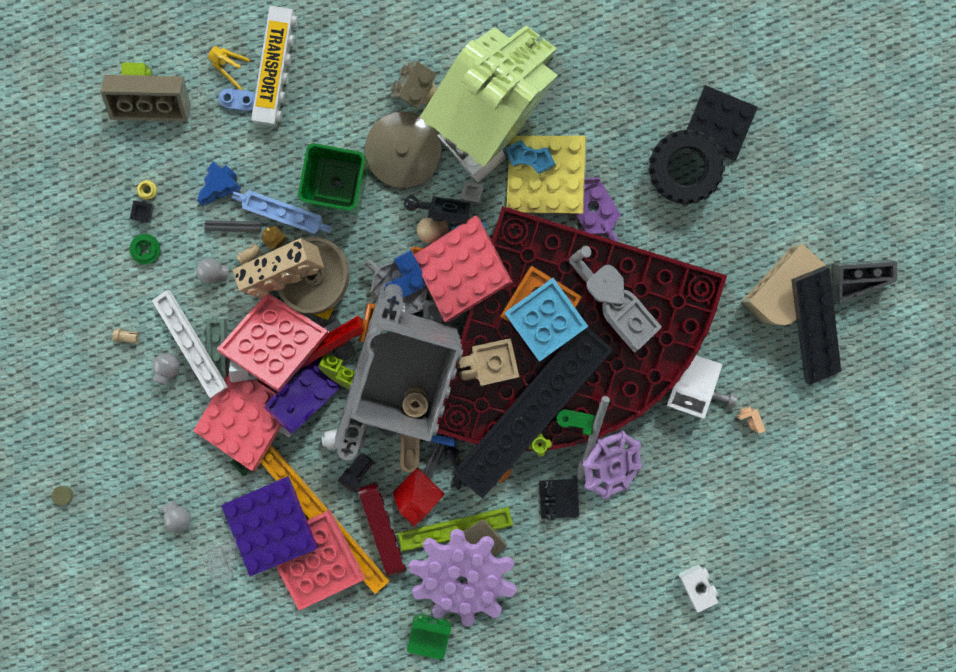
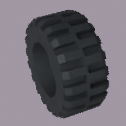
[648,129,725,205]

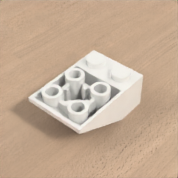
[437,134,506,183]
[667,355,723,419]

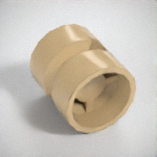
[403,386,428,417]

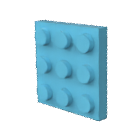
[504,278,588,362]

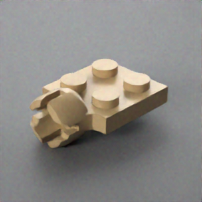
[457,338,519,386]

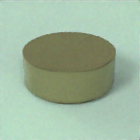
[52,486,73,505]

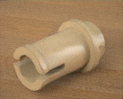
[236,243,262,265]
[112,328,139,344]

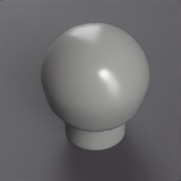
[196,258,228,284]
[152,353,180,385]
[161,501,191,533]

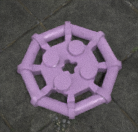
[583,430,643,499]

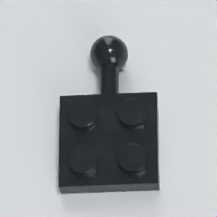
[404,196,470,225]

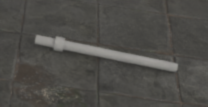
[576,396,610,480]

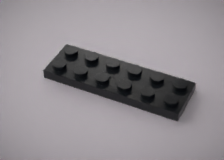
[791,266,842,385]

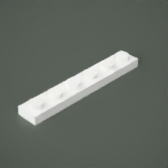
[152,290,228,398]

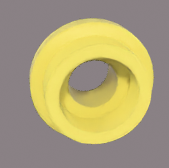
[137,180,157,200]

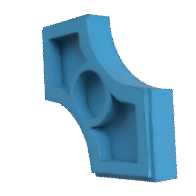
[504,140,556,175]

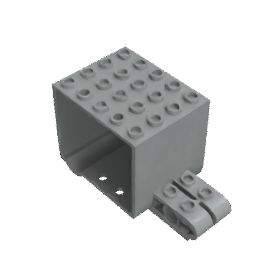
[334,284,463,461]

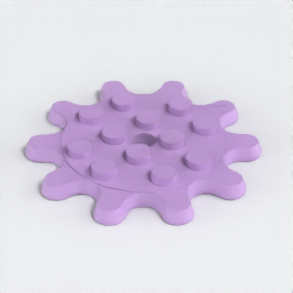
[408,529,517,626]

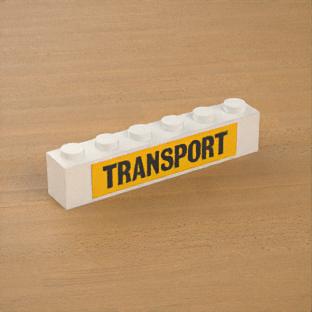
[251,6,298,127]

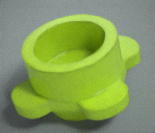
[528,433,552,456]

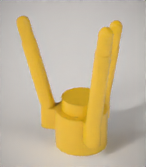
[208,46,250,90]

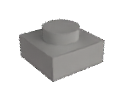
[460,181,484,205]

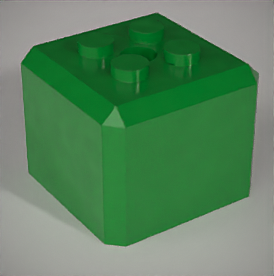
[298,143,369,215]

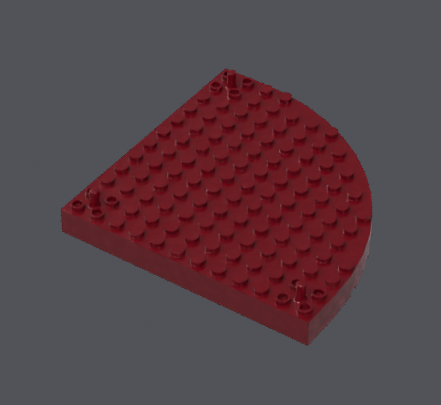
[437,206,727,451]

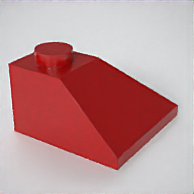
[392,467,445,527]

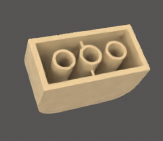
[741,244,826,325]

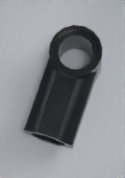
[337,453,374,492]

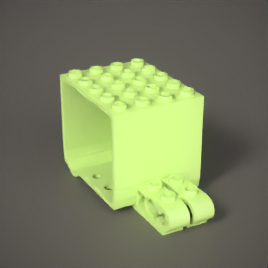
[420,25,558,167]

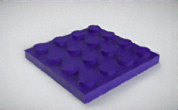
[221,476,318,577]

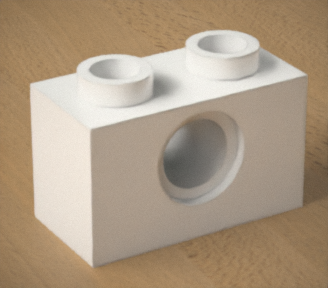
[678,565,719,613]

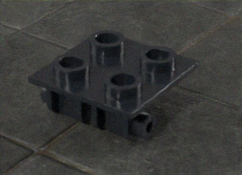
[539,478,579,520]

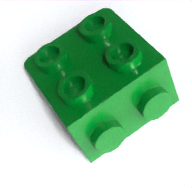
[407,614,452,660]

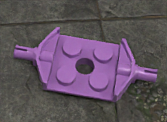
[576,178,621,241]

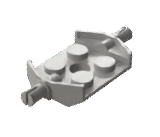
[364,259,428,314]

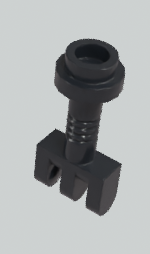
[445,446,467,490]

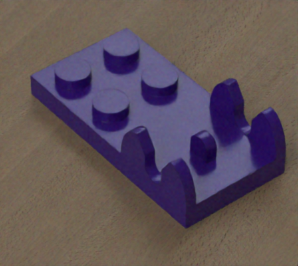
[264,357,342,435]

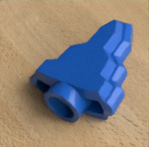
[197,161,241,206]

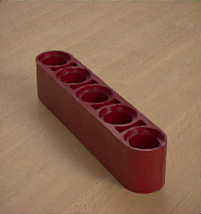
[358,482,406,577]

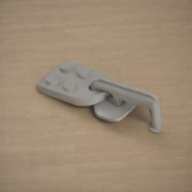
[569,246,661,352]

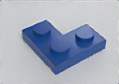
[385,250,427,300]

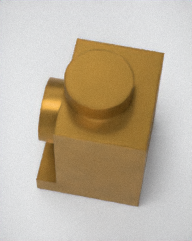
[261,225,289,251]

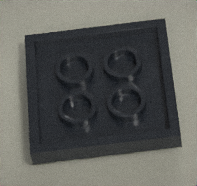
[686,85,758,161]

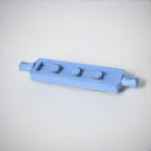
[232,190,332,235]

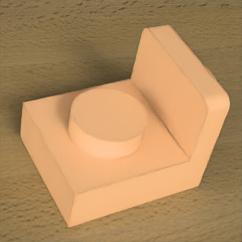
[736,406,766,433]

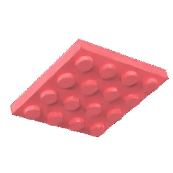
[414,215,513,323]
[217,293,328,392]
[193,373,282,471]
[276,509,365,611]

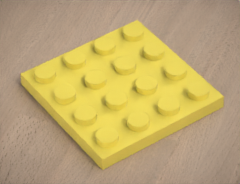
[507,136,587,214]

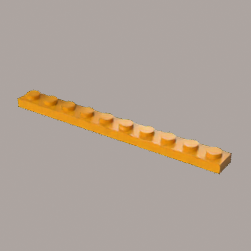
[261,444,390,594]

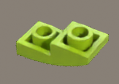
[318,354,355,390]

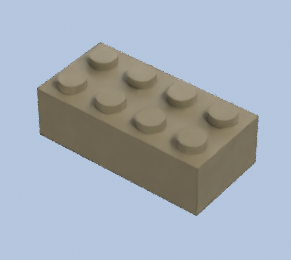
[100,75,191,121]

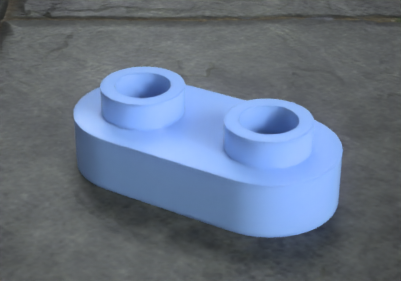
[218,88,255,111]

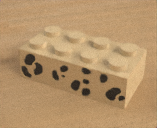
[233,238,324,298]

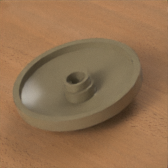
[365,111,441,189]
[278,237,350,314]

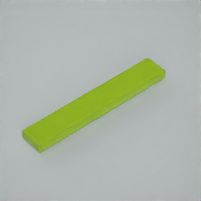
[397,506,513,552]

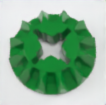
[129,234,161,264]

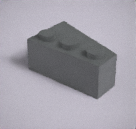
[832,259,897,304]

